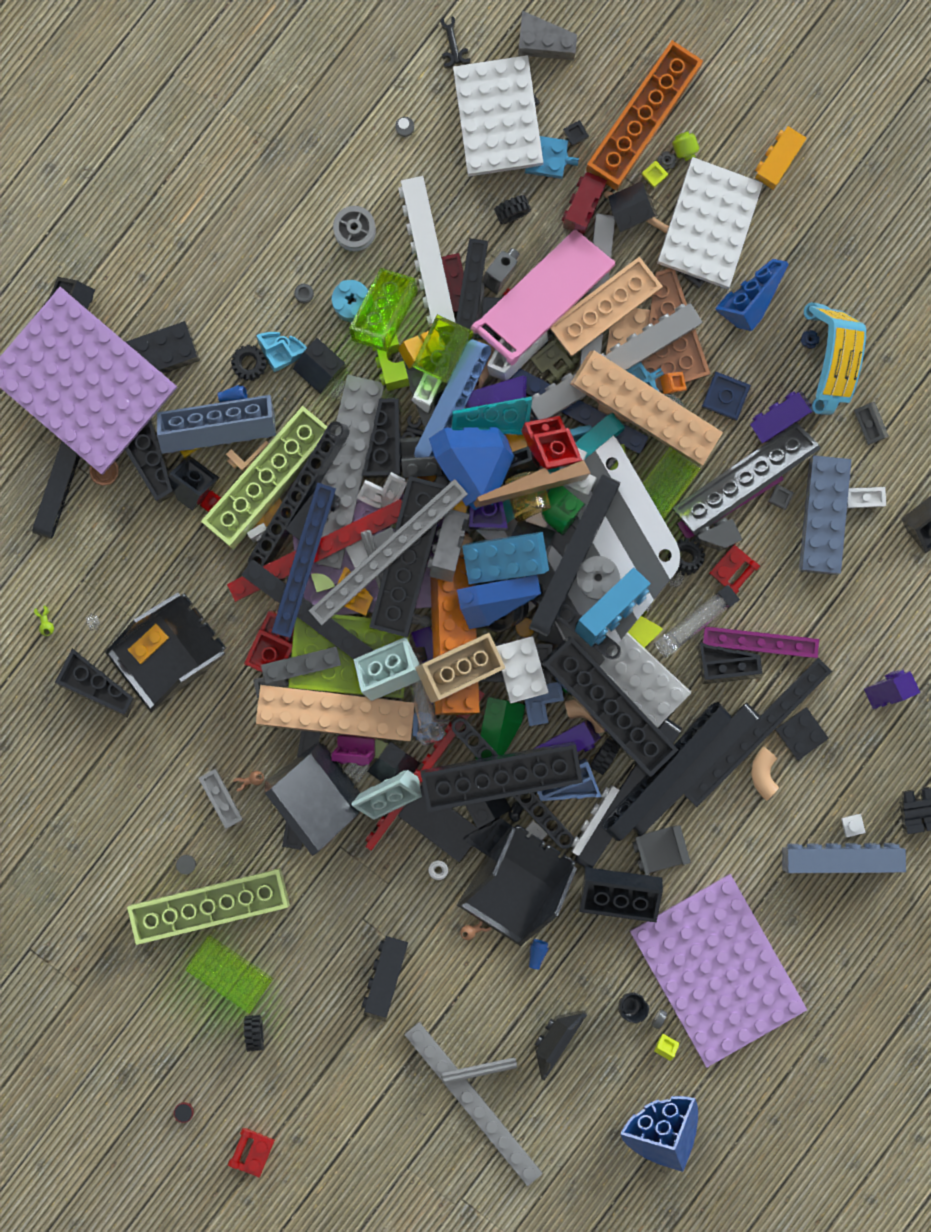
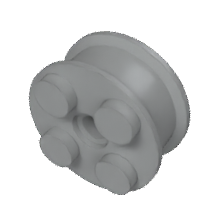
[333,206,376,251]
[577,556,620,600]

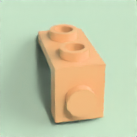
[226,441,269,472]

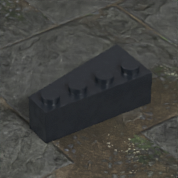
[361,398,402,478]
[125,418,175,504]
[55,648,136,718]

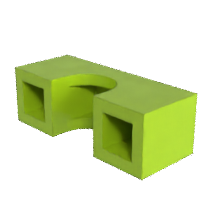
[370,327,410,391]

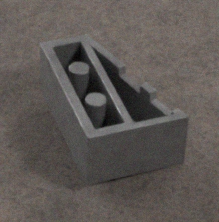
[518,11,577,61]
[427,510,469,582]

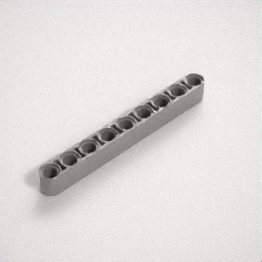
[579,214,615,367]

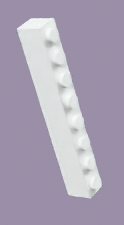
[398,176,456,331]

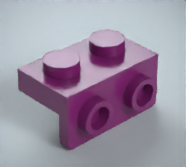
[332,735,375,766]

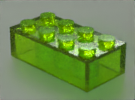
[349,268,418,352]
[643,447,701,520]
[185,936,274,1014]

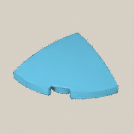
[256,332,307,372]

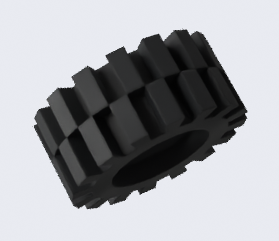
[494,195,531,225]
[231,345,267,381]
[668,538,705,576]
[590,738,620,775]
[244,1015,264,1052]

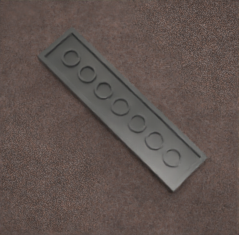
[673,422,820,535]

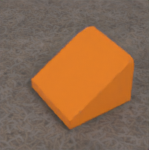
[660,372,687,395]

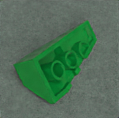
[476,697,525,760]

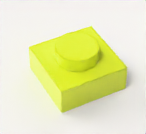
[641,161,668,189]
[654,1034,679,1061]

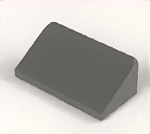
[854,402,889,445]

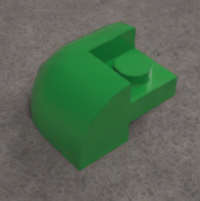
[540,486,586,536]

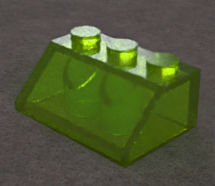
[412,314,474,384]

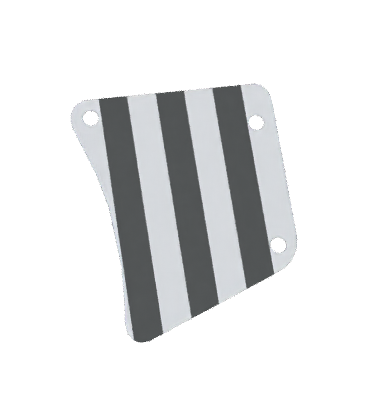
[477,435,680,666]

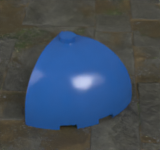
[620,1096,698,1172]

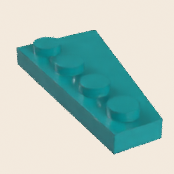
[451,397,532,435]

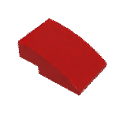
[521,416,582,470]
[244,610,294,672]

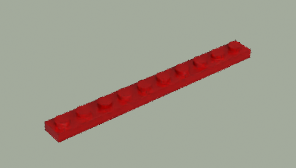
[227,499,402,602]
[365,690,485,851]

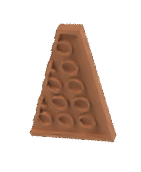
[643,268,710,391]

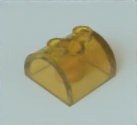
[505,471,551,521]

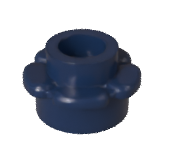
[801,330,820,349]

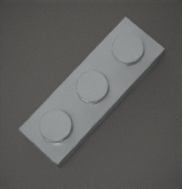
[198,769,243,829]

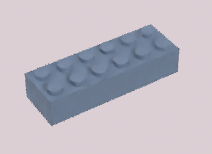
[157,395,276,454]
[799,455,852,575]
[782,843,906,873]

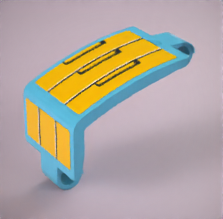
[804,302,866,415]

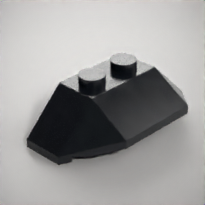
[534,1010,587,1081]

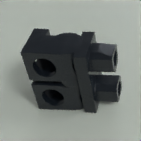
[899,787,931,834]

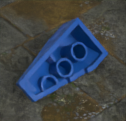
[715,259,789,331]
[457,575,541,629]

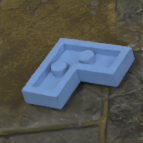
[525,682,564,726]

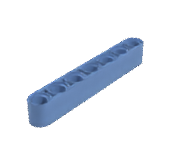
[414,339,491,458]

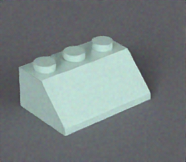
[354,637,420,701]
[352,770,422,820]

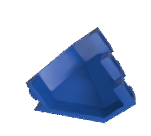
[429,427,514,510]

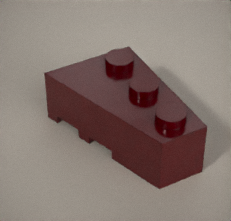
[561,171,607,236]

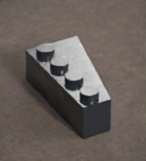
[361,936,408,1022]

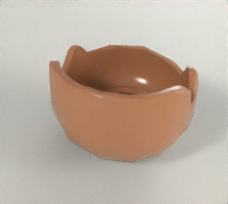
[89,461,119,486]

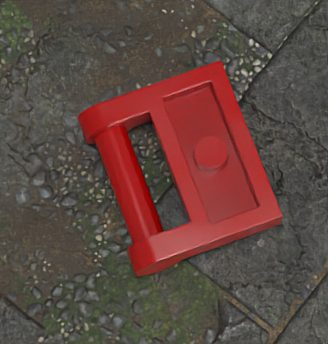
[709,544,760,595]
[228,1128,275,1178]

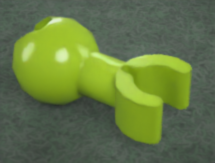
[34,605,54,636]

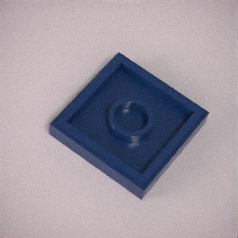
[701,371,751,421]

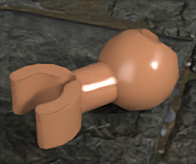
[233,771,264,791]
[460,921,491,940]

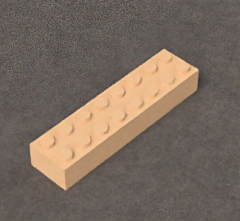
[570,350,723,465]
[256,685,415,743]

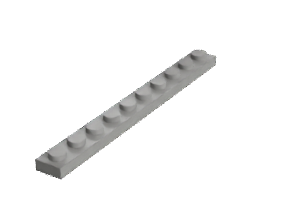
[309,479,468,625]
[404,1021,543,1186]

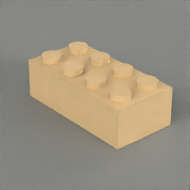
[415,633,505,703]

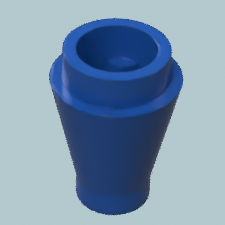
[218,385,247,403]
[529,939,549,970]

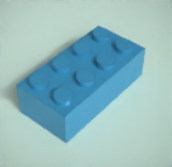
[462,532,549,584]
[575,567,651,647]

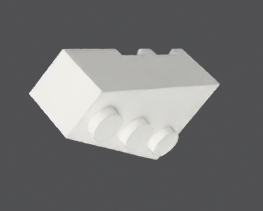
[487,331,548,381]

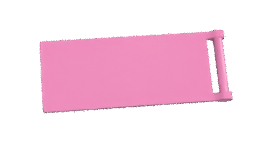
[470,230,615,365]

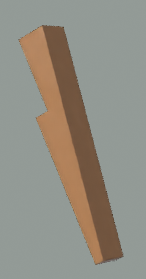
[474,460,590,508]

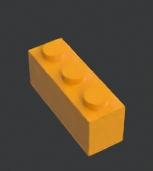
[755,126,807,190]

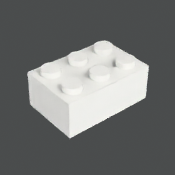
[496,636,548,703]

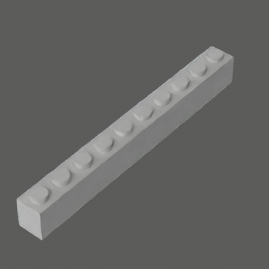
[531,303,703,420]

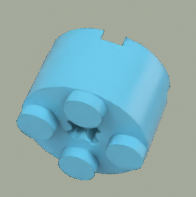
[332,280,371,322]

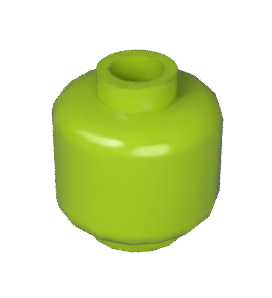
[672,131,700,161]

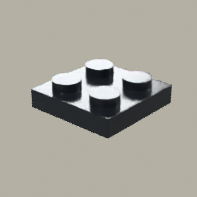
[775,707,829,761]

